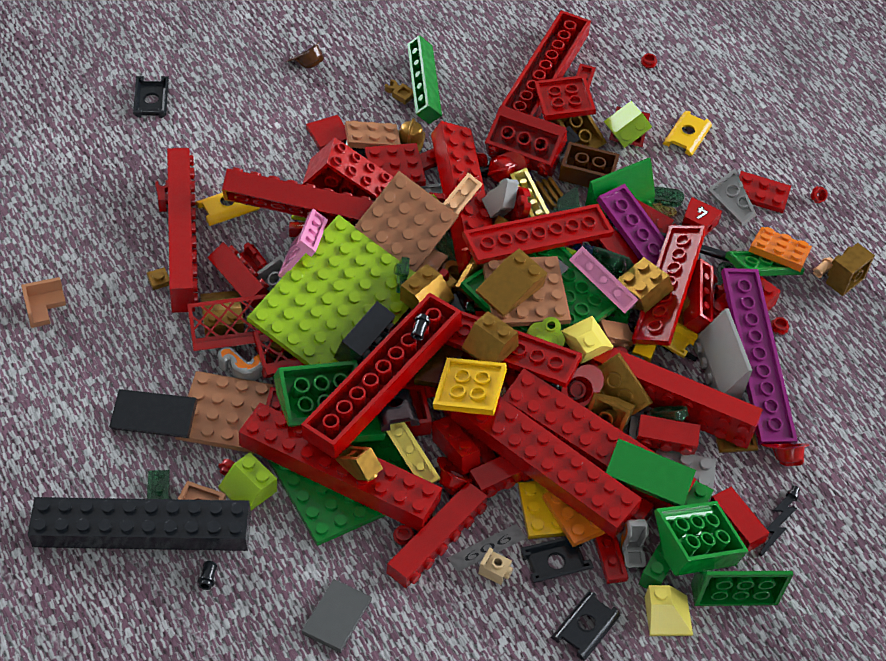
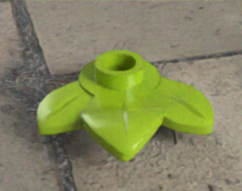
[527,317,565,347]

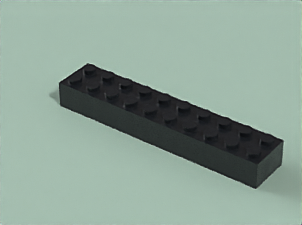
[27,497,251,551]

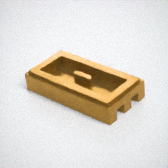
[535,177,568,210]

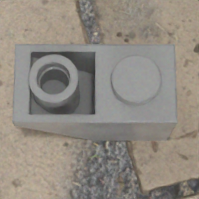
[482,178,519,218]

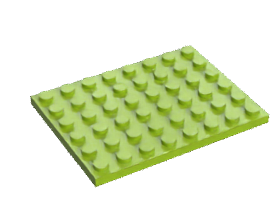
[246,214,416,365]

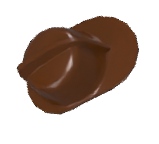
[285,41,324,68]

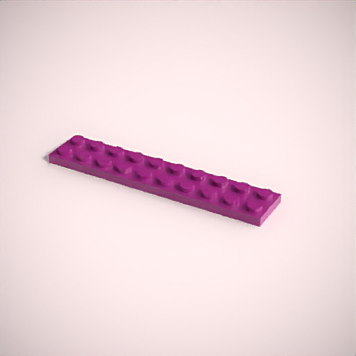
[721,268,798,445]

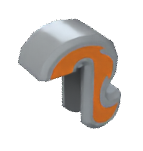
[218,347,266,381]
[620,519,649,568]

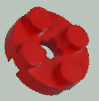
[508,187,531,221]

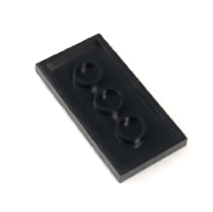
[109,389,198,438]

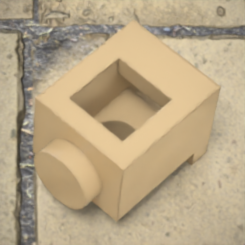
[478,548,513,585]

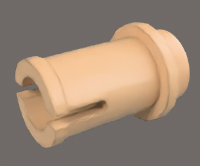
[813,257,833,278]

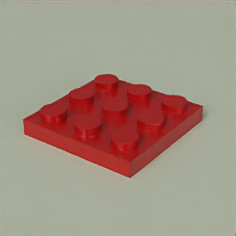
[534,75,596,120]
[364,143,426,186]

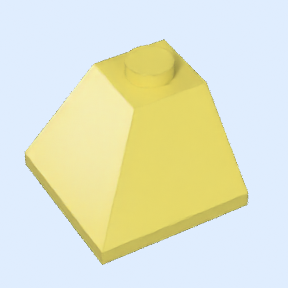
[561,316,613,364]
[644,585,693,636]

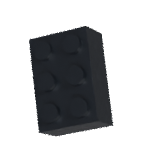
[334,301,396,365]

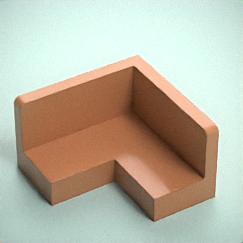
[21,277,66,328]

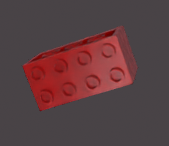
[485,105,567,177]
[302,138,393,201]

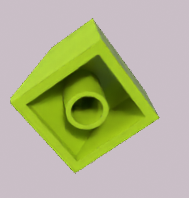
[603,101,652,149]
[218,452,277,511]

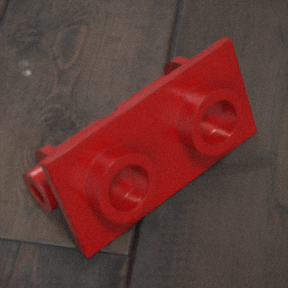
[239,242,268,272]

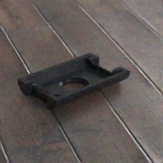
[133,76,169,118]
[377,389,420,432]
[521,537,594,583]
[550,591,621,661]

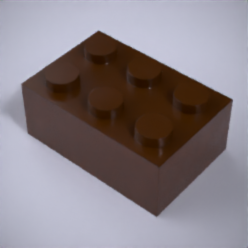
[558,142,620,188]

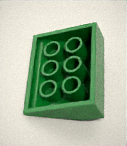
[585,158,655,215]
[273,360,358,427]
[654,501,749,576]
[691,571,794,606]

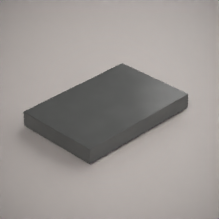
[302,579,372,653]

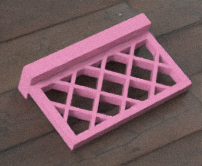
[278,208,328,278]
[569,246,638,314]

